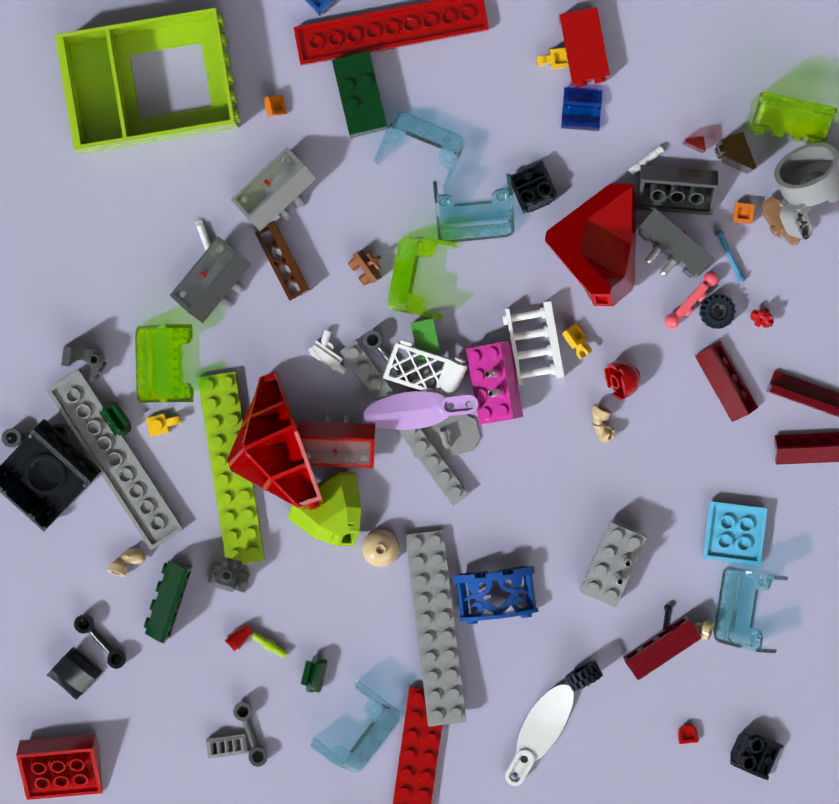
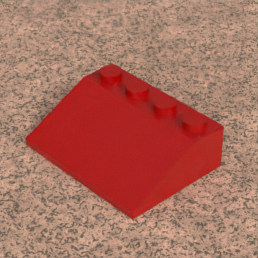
[16,734,103,800]

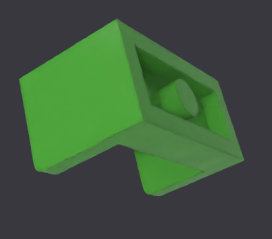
[410,318,441,361]

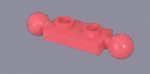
[664,271,719,329]

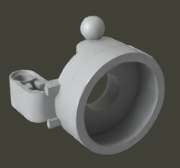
[774,143,839,240]

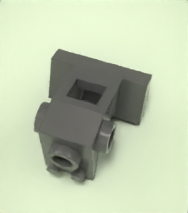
[61,346,107,382]
[208,556,250,593]

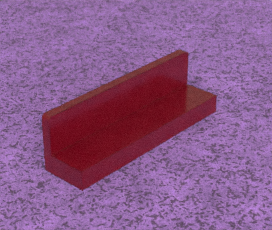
[695,341,758,422]
[766,371,839,417]
[774,432,839,465]
[623,615,702,680]

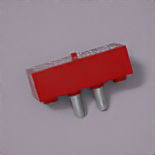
[297,413,375,468]

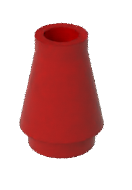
[224,624,253,652]

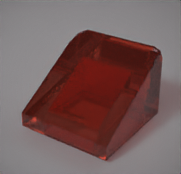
[682,136,706,153]

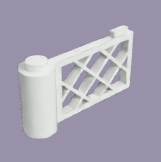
[383,339,468,397]

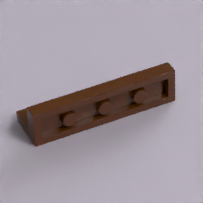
[255,221,310,301]

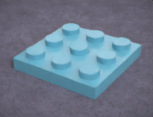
[702,501,768,566]

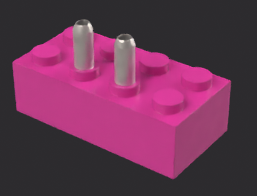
[466,341,523,425]

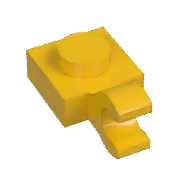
[536,48,569,70]
[561,323,592,359]
[146,414,181,437]

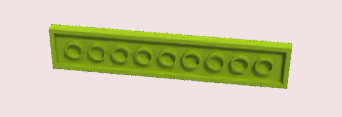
[197,372,265,564]

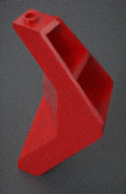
[545,183,636,307]
[227,371,324,510]

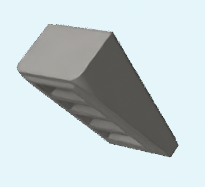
[206,733,248,759]

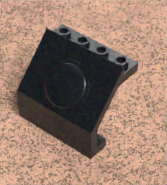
[0,419,101,532]

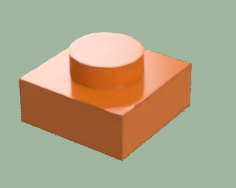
[264,95,287,117]
[732,202,755,224]

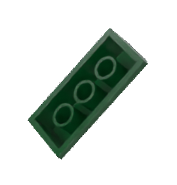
[144,559,193,643]

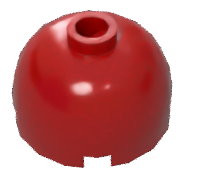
[604,360,640,400]

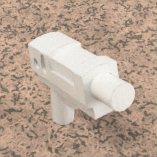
[308,330,347,375]

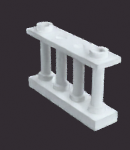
[502,301,564,385]

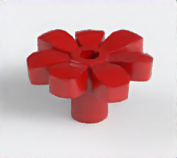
[750,307,774,328]

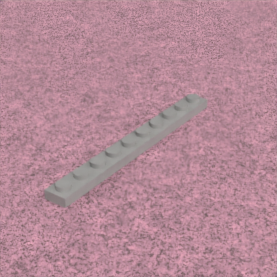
[340,340,469,506]

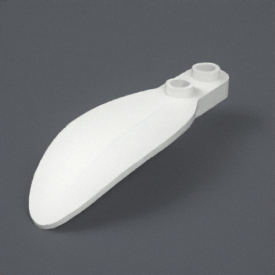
[505,684,574,786]

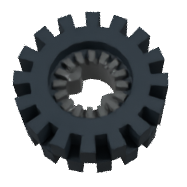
[699,294,736,329]
[565,661,603,691]

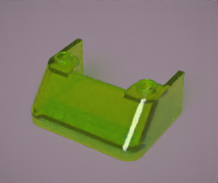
[387,236,457,321]

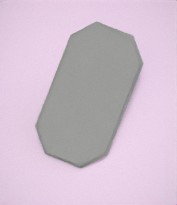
[413,415,481,458]

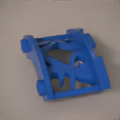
[453,566,539,624]

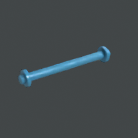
[715,230,746,283]

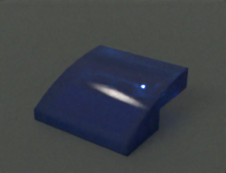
[561,87,602,131]

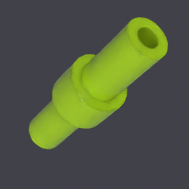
[252,631,287,658]

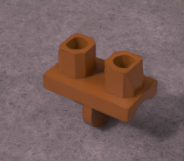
[348,249,382,286]

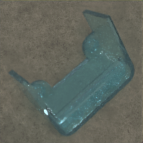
[374,112,465,192]
[433,174,515,243]
[713,567,788,653]
[310,680,400,773]

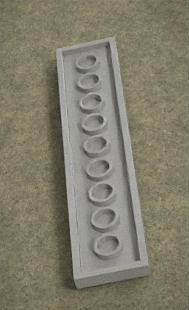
[46,369,184,550]
[405,530,467,727]

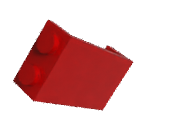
[558,7,610,88]

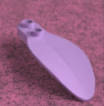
[363,391,480,430]

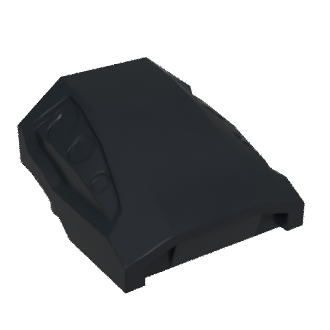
[507,160,558,214]
[46,647,103,700]
[730,729,784,780]

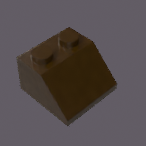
[714,132,756,174]

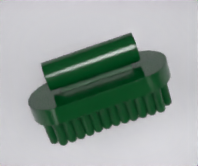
[99,401,131,438]
[300,655,328,693]

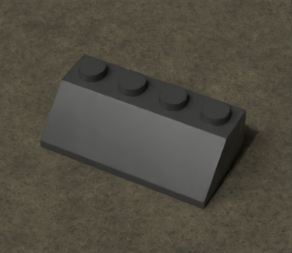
[636,165,719,215]

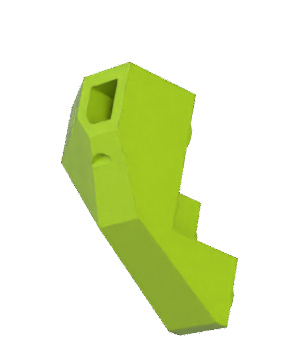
[287,472,361,546]

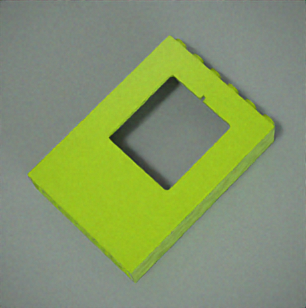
[55,8,241,154]

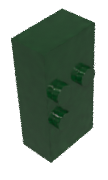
[332,51,387,138]

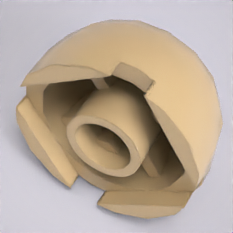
[362,529,400,567]

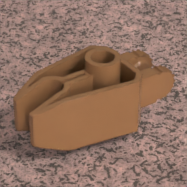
[761,196,800,246]

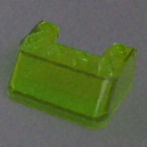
[746,92,837,144]
[135,324,194,403]

